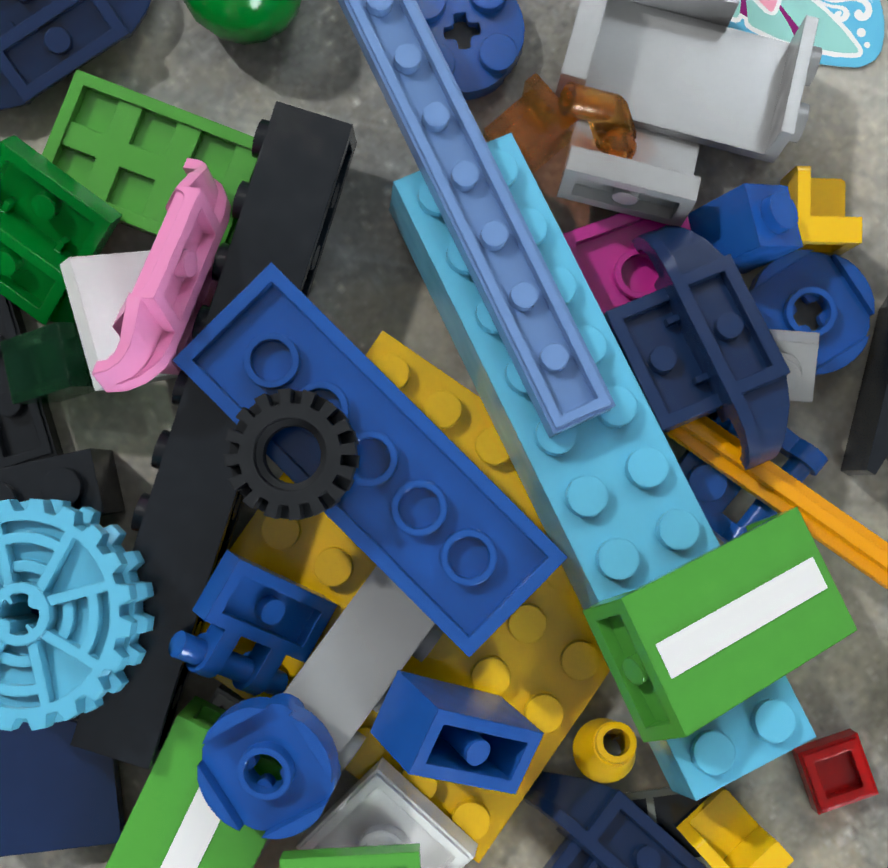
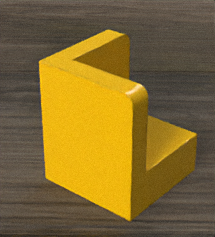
[780,166,862,255]
[676,787,794,868]

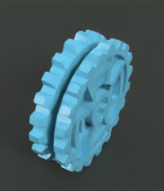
[0,498,155,731]

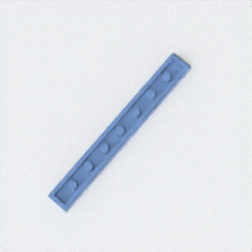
[338,0,616,438]

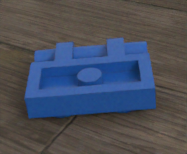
[168,550,337,696]

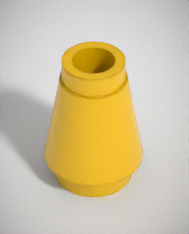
[573,718,637,784]

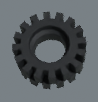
[223,388,360,520]

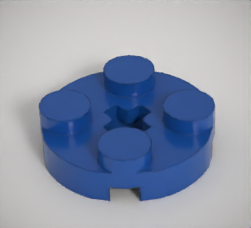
[416,0,525,100]
[749,249,875,376]
[197,693,341,840]

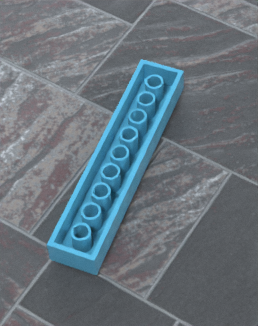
[389,133,817,801]

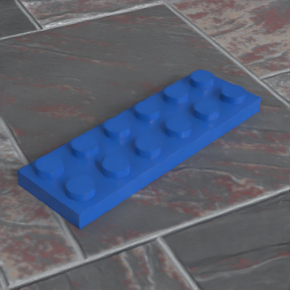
[173,262,568,657]

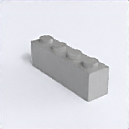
[284,566,443,771]

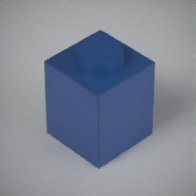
[688,183,803,274]

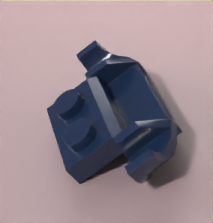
[0,0,151,111]
[604,225,790,470]
[523,771,706,868]

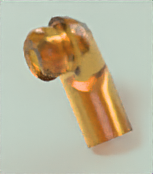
[558,82,637,159]

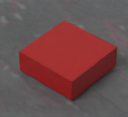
[792,729,879,815]

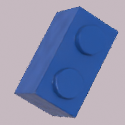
[370,670,544,794]

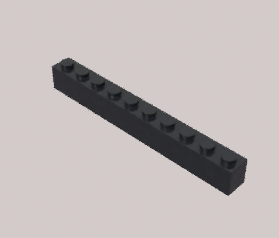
[70,101,357,769]

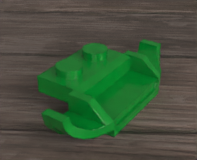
[0,135,122,330]

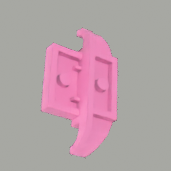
[91,158,231,393]

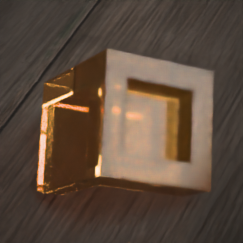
[483,73,578,174]

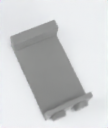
[552,0,822,163]
[557,0,740,227]

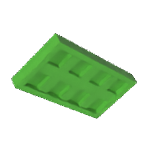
[42,69,258,257]

